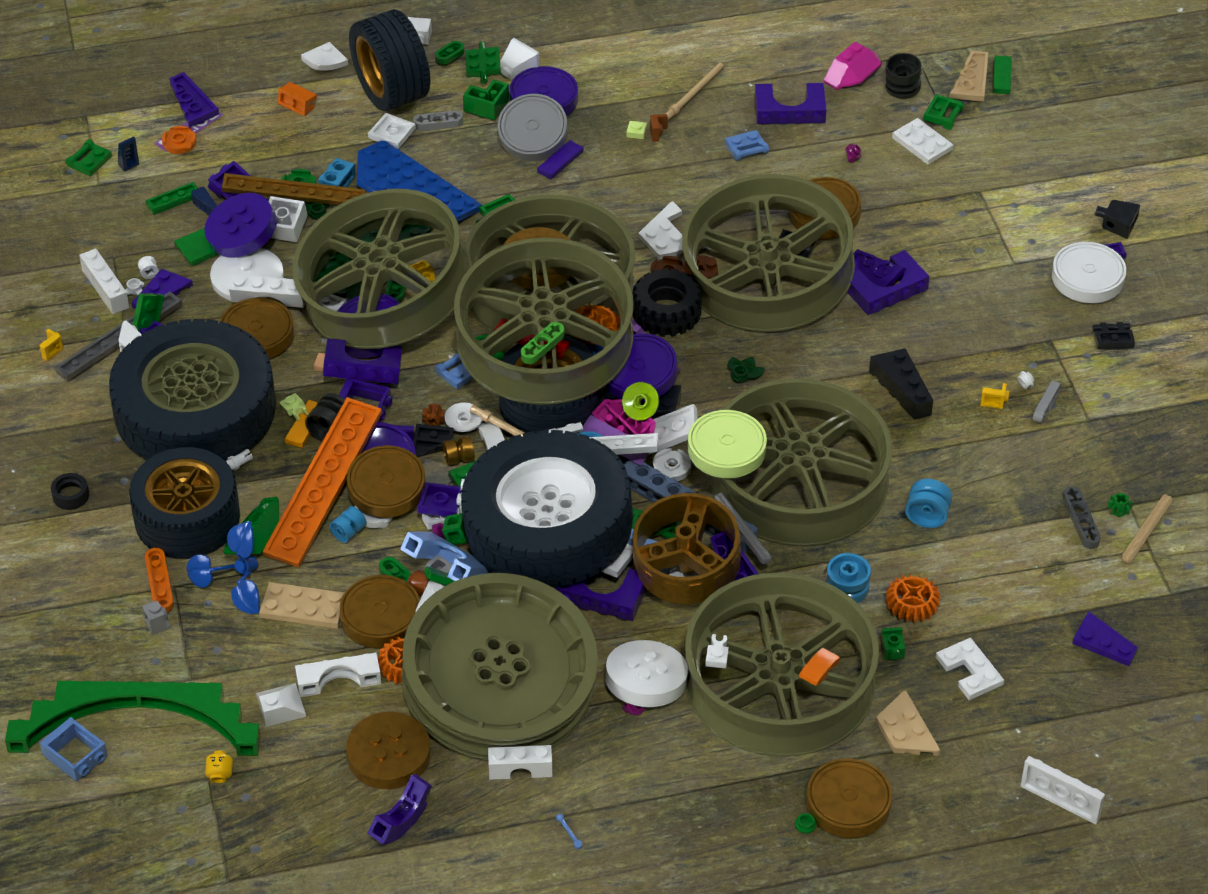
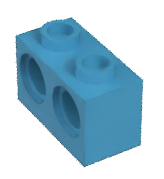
[318,158,356,187]

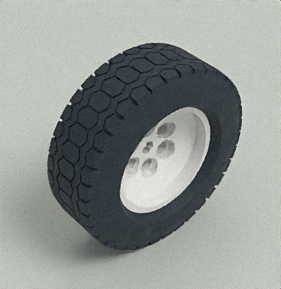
[461,430,633,587]

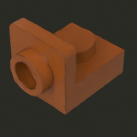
[650,114,668,142]

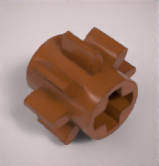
[422,404,445,426]

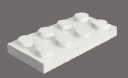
[1020,756,1105,825]

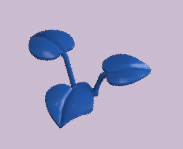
[186,521,260,614]

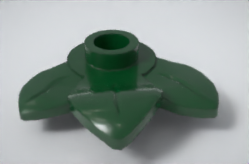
[304,201,330,219]
[728,357,765,382]

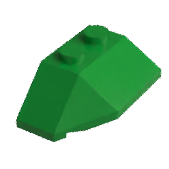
[223,496,279,555]

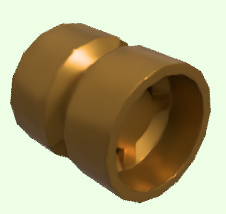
[442,436,475,466]

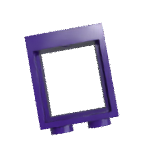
[339,379,393,422]

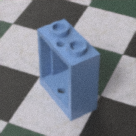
[40,717,108,782]

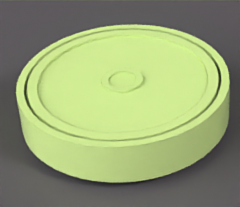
[688,410,767,478]

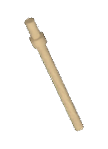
[666,63,724,120]
[470,405,525,437]

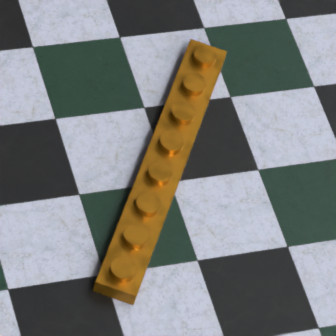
[222,173,366,205]

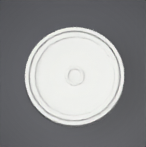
[1052,242,1126,303]
[605,640,688,707]

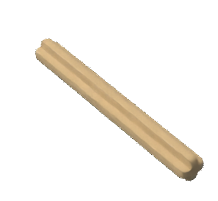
[1122,494,1172,563]

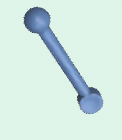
[556,813,582,850]

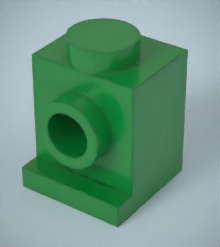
[442,513,467,545]
[880,627,906,660]

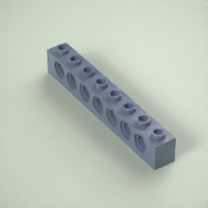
[624,460,758,554]

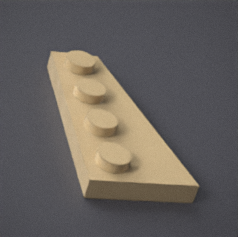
[950,51,988,102]

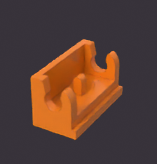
[277,82,317,116]

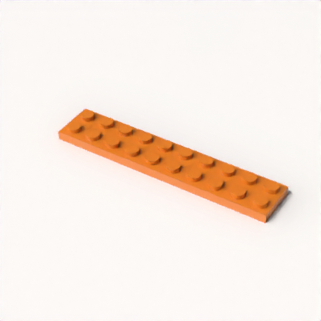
[263,397,382,568]

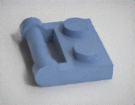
[725,130,769,161]
[435,353,474,389]

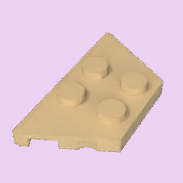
[876,690,940,756]

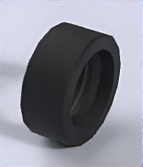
[50,473,89,510]

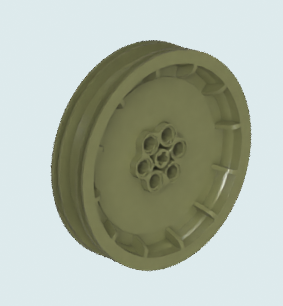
[401,573,598,760]

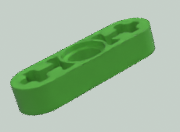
[521,322,564,364]

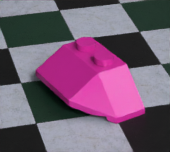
[823,42,882,90]
[592,399,656,435]

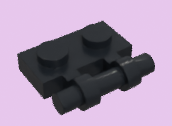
[1092,322,1135,349]

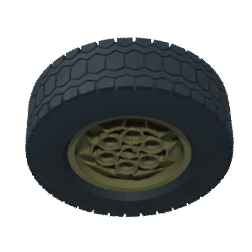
[109,319,276,461]

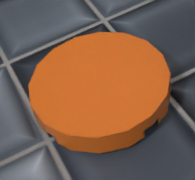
[161,126,197,154]

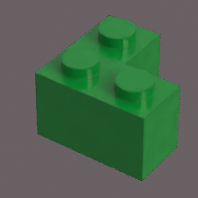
[463,79,509,120]

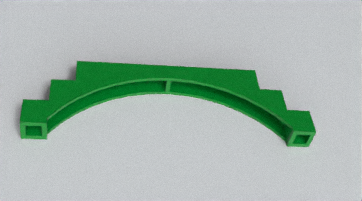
[5,680,260,756]

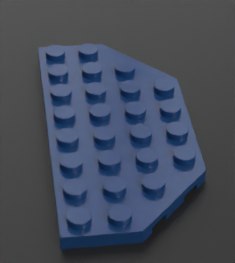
[357,140,482,222]

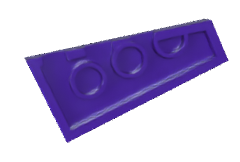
[169,72,219,127]

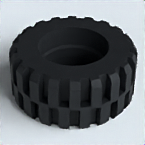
[632,268,702,337]

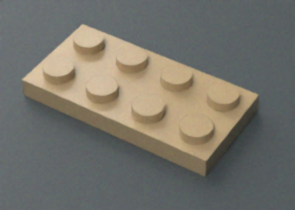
[259,582,344,629]

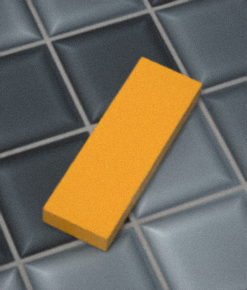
[285,400,318,448]

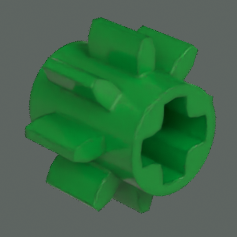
[1107,493,1133,517]

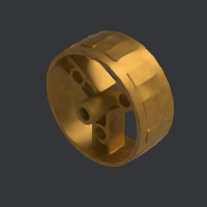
[632,493,741,604]

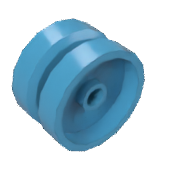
[905,479,953,528]
[826,553,871,603]

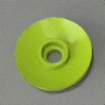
[622,382,659,420]

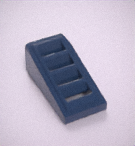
[118,136,139,171]
[191,187,217,216]

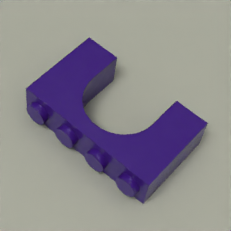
[754,83,827,124]
[847,250,930,315]
[323,338,402,384]
[557,569,647,621]

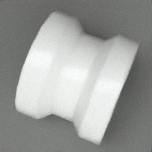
[138,256,159,279]

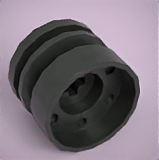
[885,53,922,99]
[305,393,346,442]

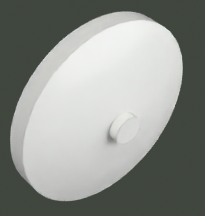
[210,248,284,301]

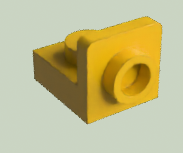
[410,260,435,286]
[39,328,63,361]
[980,383,1010,409]

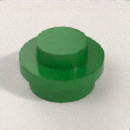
[795,813,816,834]

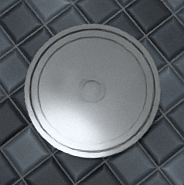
[498,94,568,161]

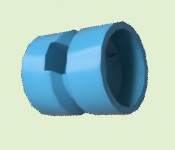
[329,506,367,543]

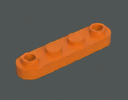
[145,548,174,612]

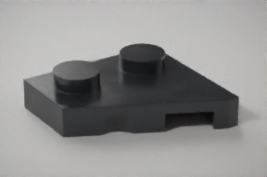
[413,424,454,457]

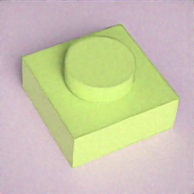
[627,121,647,139]

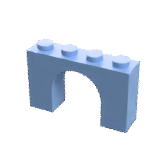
[400,532,491,581]

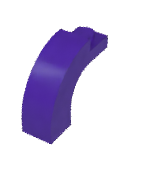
[367,774,432,845]

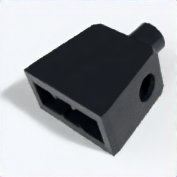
[1095,200,1140,239]

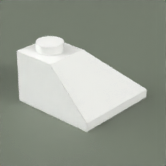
[501,38,539,80]
[256,683,306,727]

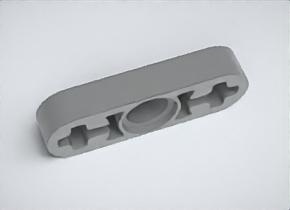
[413,111,463,131]
[1033,380,1062,424]

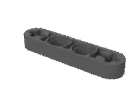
[1063,486,1101,549]

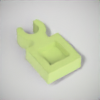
[279,393,308,420]

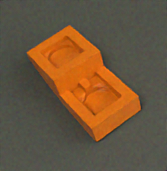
[799,648,840,686]

